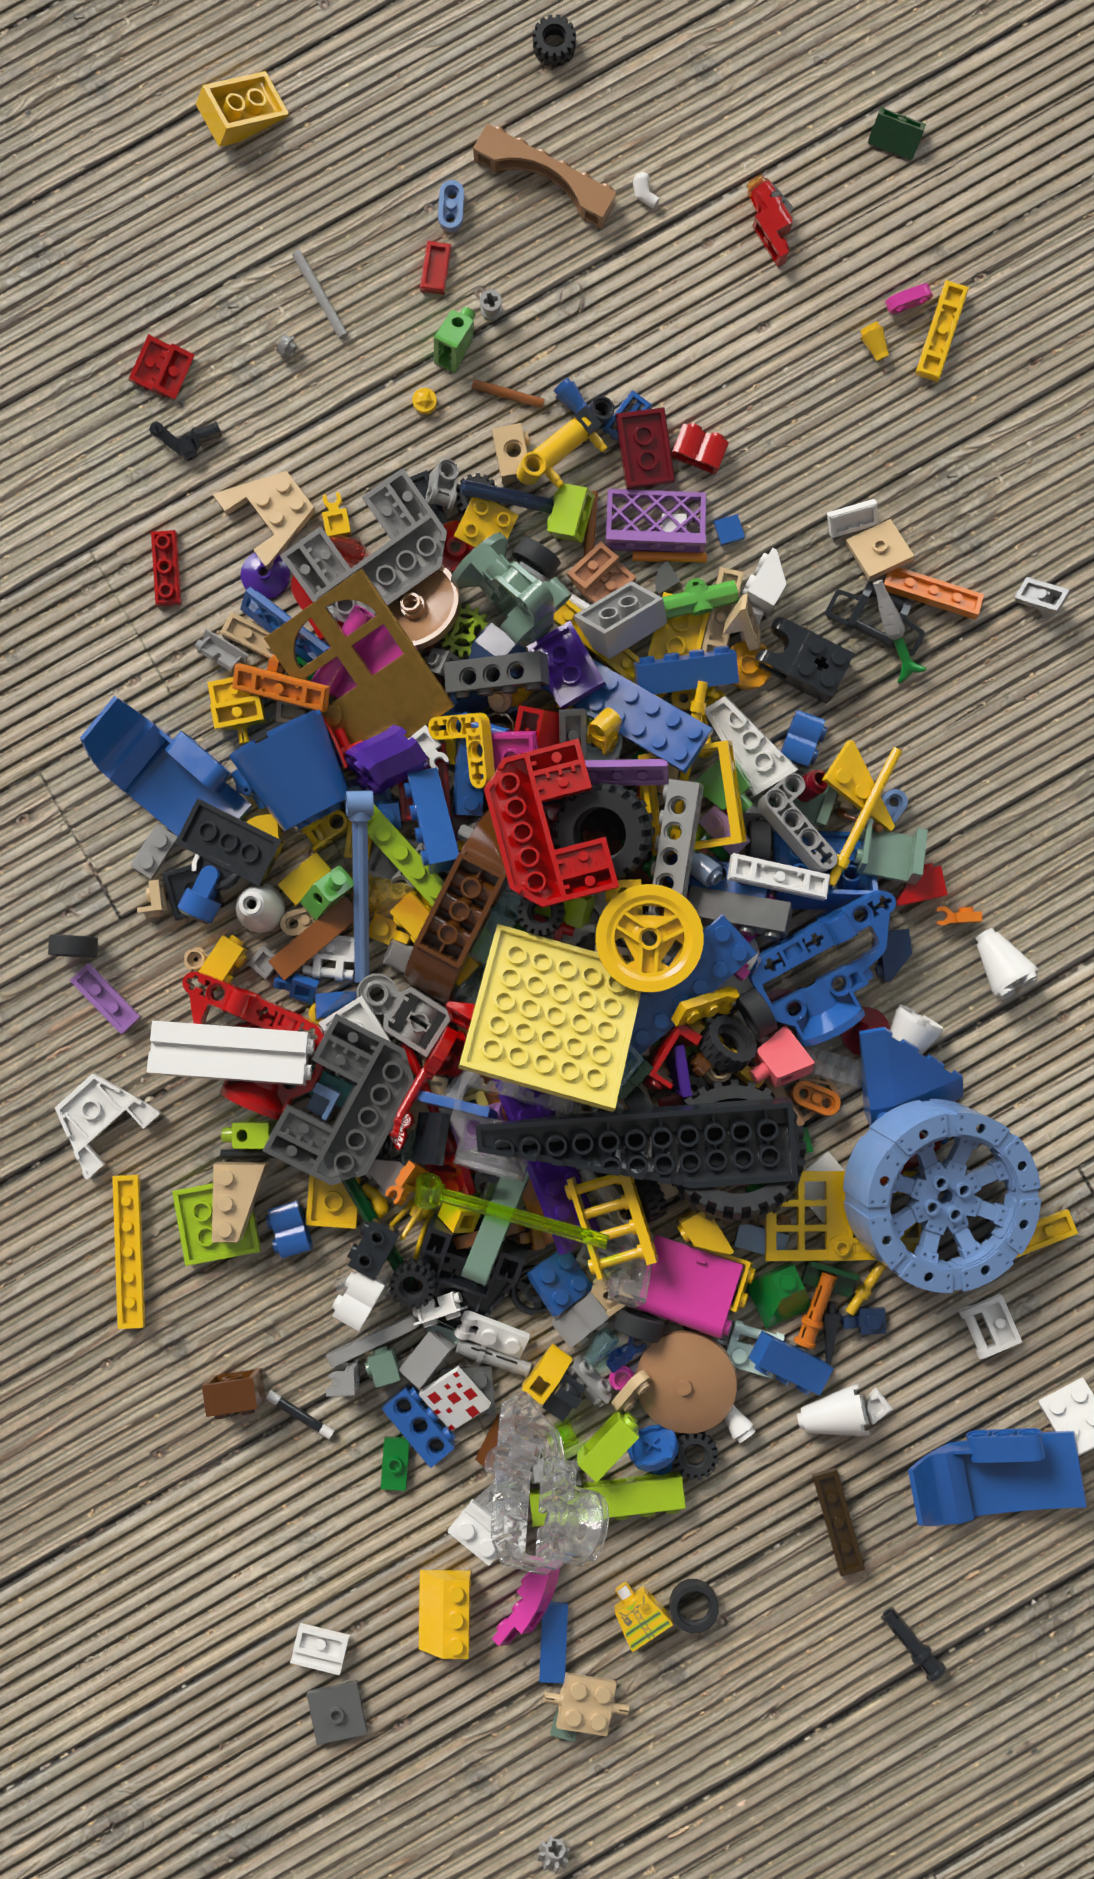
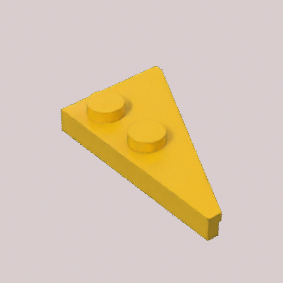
[822,740,895,832]

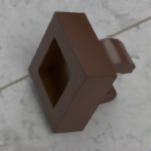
[515,1223,545,1250]

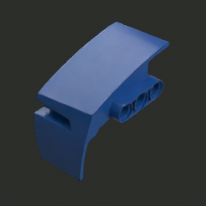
[80,695,253,837]
[908,1428,1087,1526]

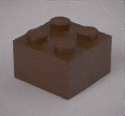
[202,1368,266,1419]

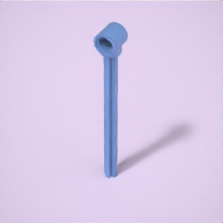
[346,791,374,982]

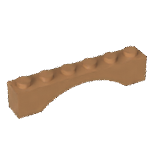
[473,123,617,229]

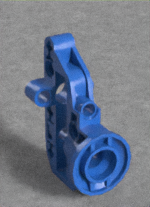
[748,890,896,1047]

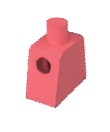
[749,1025,815,1087]

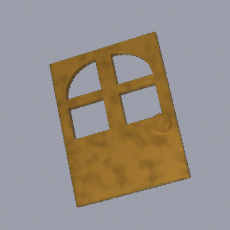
[264,569,455,748]

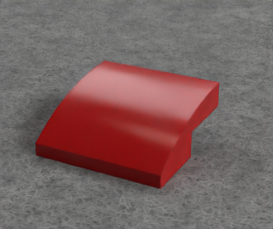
[128,334,195,400]

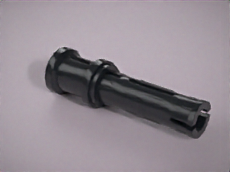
[881,1607,946,1682]

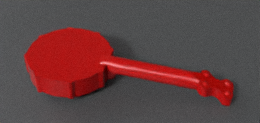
[391,1026,459,1140]

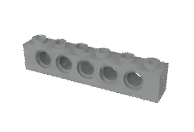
[644,779,704,934]

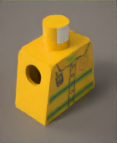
[614,1582,673,1652]

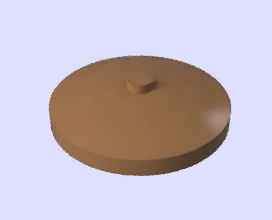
[375,565,461,650]
[636,1330,738,1434]

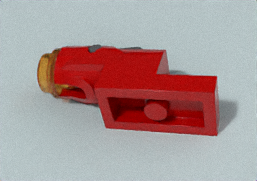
[746,174,793,267]

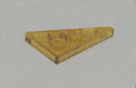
[348,871,414,916]

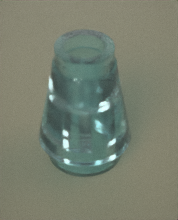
[584,1327,619,1366]

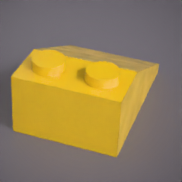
[196,71,289,147]

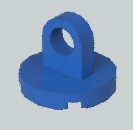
[628,1425,679,1475]

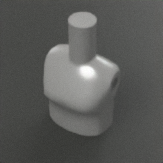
[383,939,414,973]

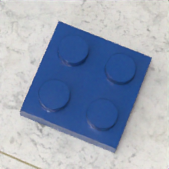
[526,1250,593,1317]

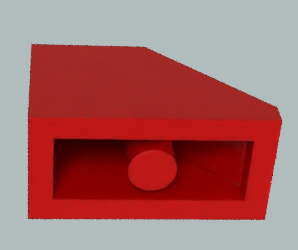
[895,863,948,907]

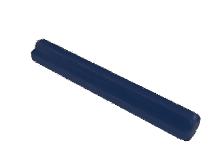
[461,480,554,513]

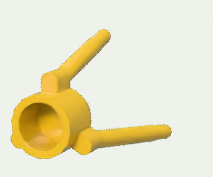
[388,1195,435,1260]

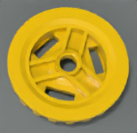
[596,884,704,992]

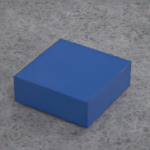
[713,514,745,546]

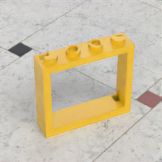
[638,740,747,856]

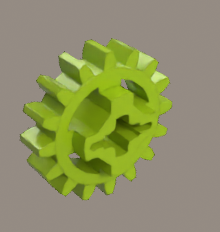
[440,604,489,659]

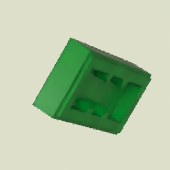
[380,1436,410,1491]

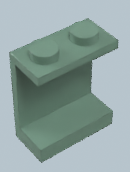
[854,818,928,885]

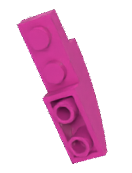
[492,1551,562,1646]

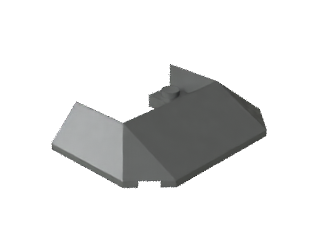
[263,1014,414,1186]

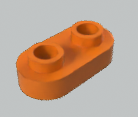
[790,1081,841,1116]

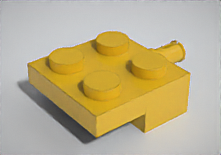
[207,677,267,745]

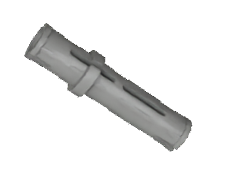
[454,1339,531,1378]

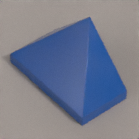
[315,991,357,1019]

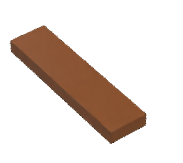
[268,896,354,980]

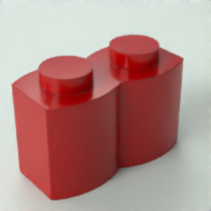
[671,423,729,475]

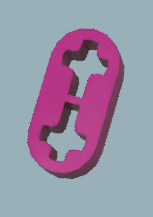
[885,283,933,315]

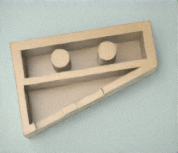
[212,1162,269,1242]

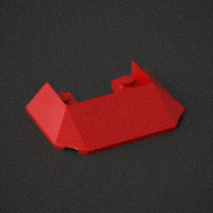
[484,738,619,908]

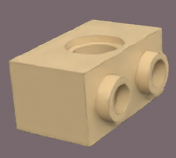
[492,423,534,484]

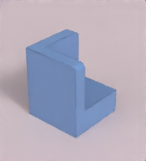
[307,1081,342,1121]

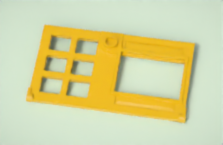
[763,1170,922,1261]

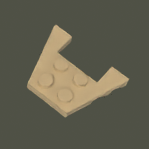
[213,471,316,570]

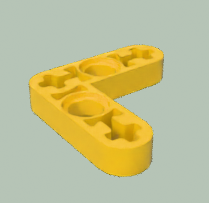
[428,713,495,788]

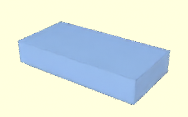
[733,1221,789,1255]

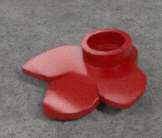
[436,1031,467,1078]

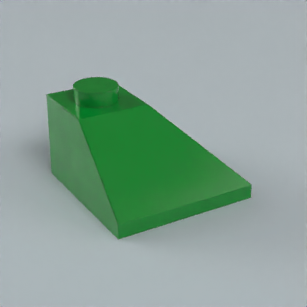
[747,1261,811,1329]

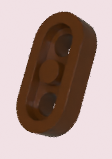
[686,1051,712,1078]

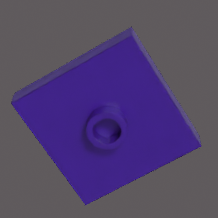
[665,1042,692,1097]

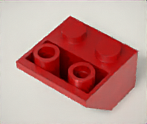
[514,705,559,749]

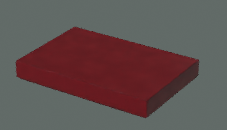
[615,407,675,489]

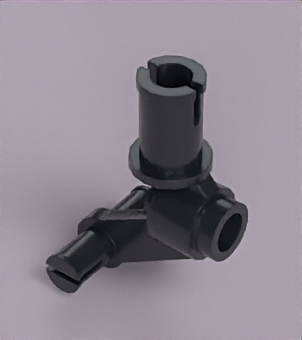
[149,421,222,461]

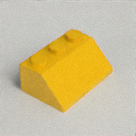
[419,1570,471,1659]

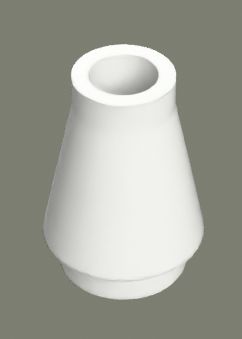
[724,1404,755,1443]

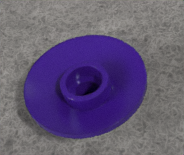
[241,553,290,599]

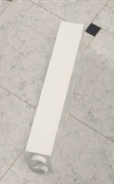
[147,1021,315,1086]

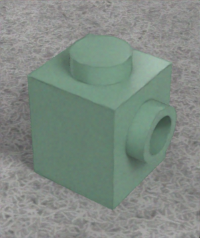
[365,1345,402,1388]

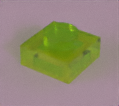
[545,1417,579,1453]

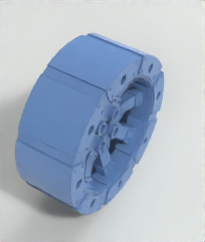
[843,1099,1041,1293]

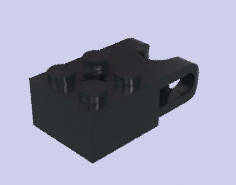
[754,617,855,704]

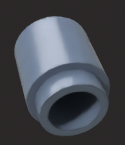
[690,851,723,887]

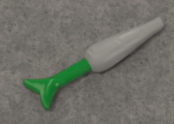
[873,580,927,683]

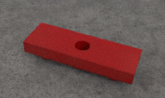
[151,530,182,607]

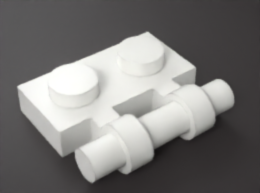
[303,936,354,981]

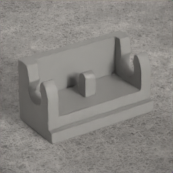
[398,1330,457,1389]
[326,1359,360,1396]

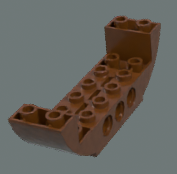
[404,810,508,1004]

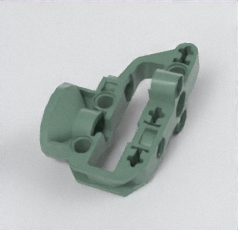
[450,532,572,645]

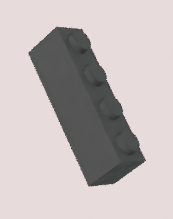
[688,886,793,941]

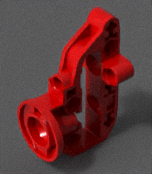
[182,971,325,1120]

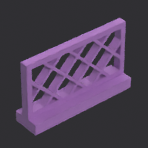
[605,489,706,553]

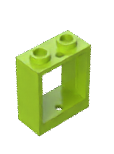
[577,1410,640,1483]

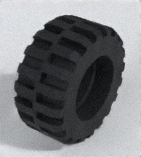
[553,783,655,879]

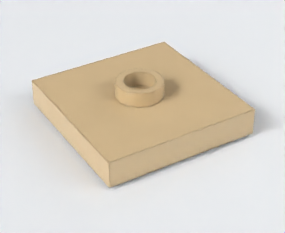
[846,519,914,581]

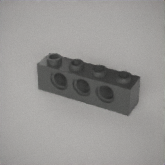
[444,650,549,699]

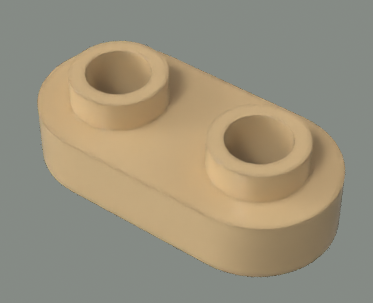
[280,907,315,936]
[611,1370,651,1412]

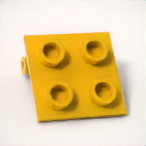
[454,497,519,547]

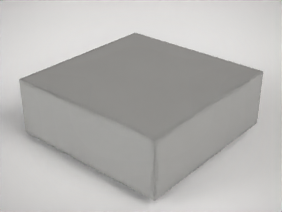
[247,945,276,980]

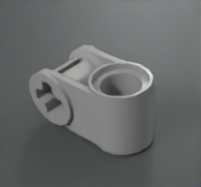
[425,459,459,511]

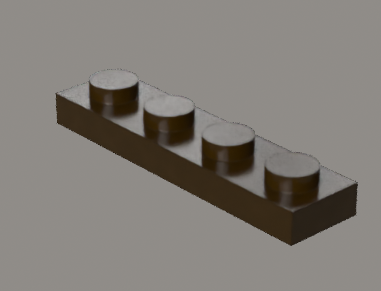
[811,1467,865,1577]

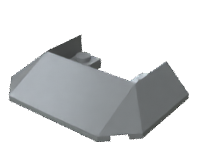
[280,468,447,622]

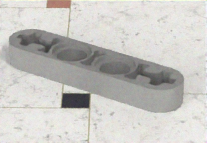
[325,1313,420,1367]

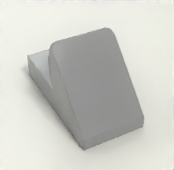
[1014,577,1071,619]

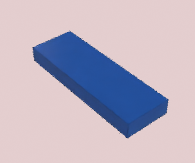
[418,1091,498,1122]
[539,1602,568,1683]

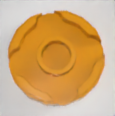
[730,641,771,690]

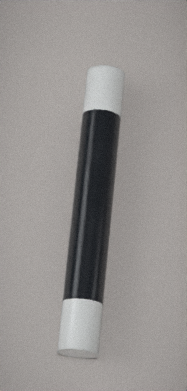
[265,1390,334,1439]

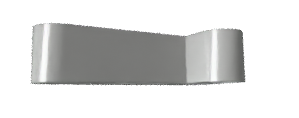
[758,773,837,873]

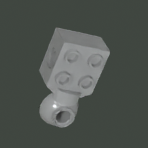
[356,974,450,1057]

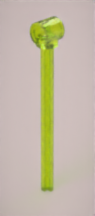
[414,1173,609,1249]

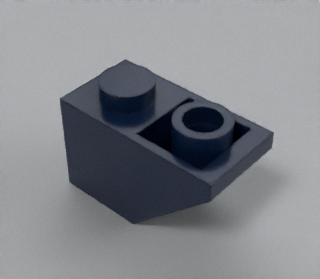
[872,929,912,983]

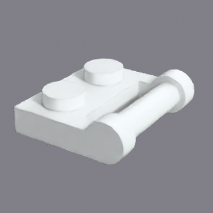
[959,1294,1022,1359]

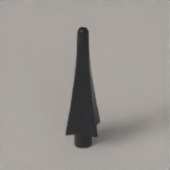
[822,1301,842,1366]

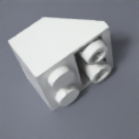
[742,548,786,618]

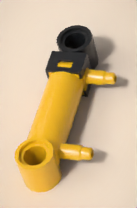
[516,396,615,488]

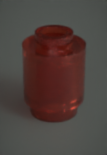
[330,535,366,564]

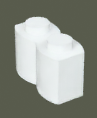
[331,1271,386,1331]

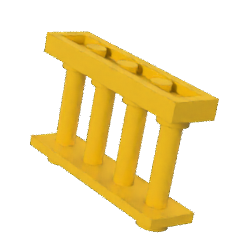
[565,1174,659,1280]

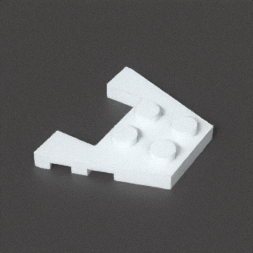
[55,1074,162,1180]

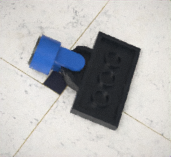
[175,798,285,925]

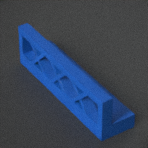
[240,587,330,663]

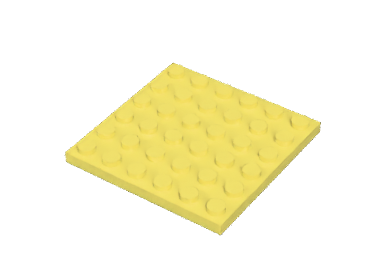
[459,924,641,1112]

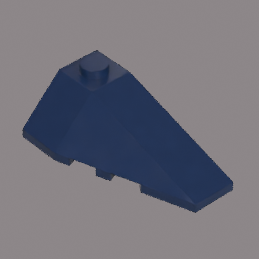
[450,622,528,714]

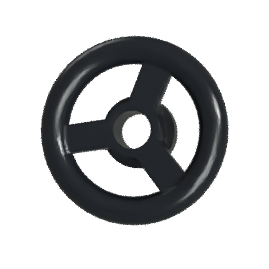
[510,1265,549,1315]

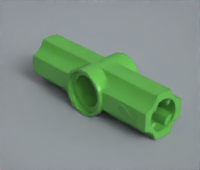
[662,580,739,620]

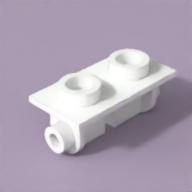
[412,1291,468,1328]

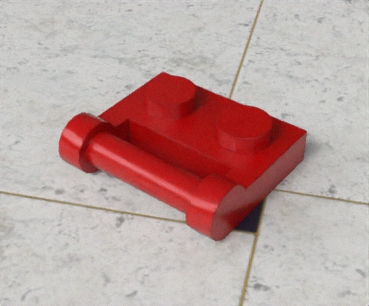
[423,1153,476,1197]

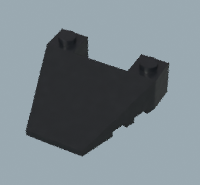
[421,1214,529,1331]

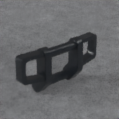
[825,580,925,656]

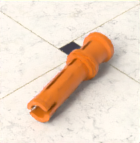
[794,1271,838,1349]

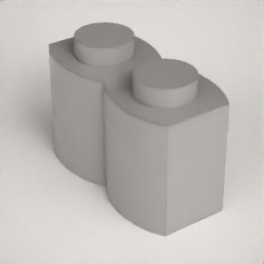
[552,1290,609,1348]

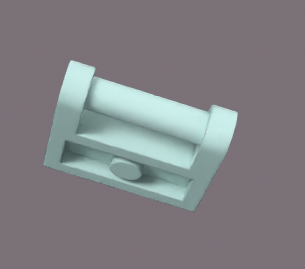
[726,1320,784,1379]

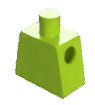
[221,1120,278,1149]

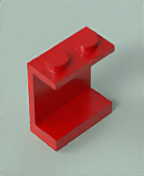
[638,1024,702,1091]

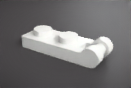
[454,1310,530,1359]

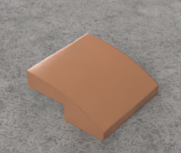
[567,542,636,604]

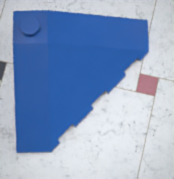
[859,1027,963,1126]

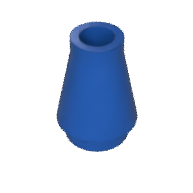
[553,378,589,414]

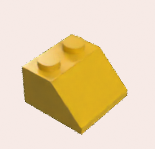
[676,1210,734,1255]

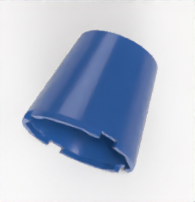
[229,709,349,832]

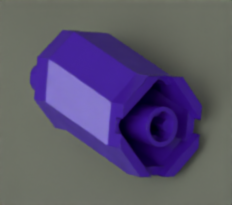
[344,725,429,795]

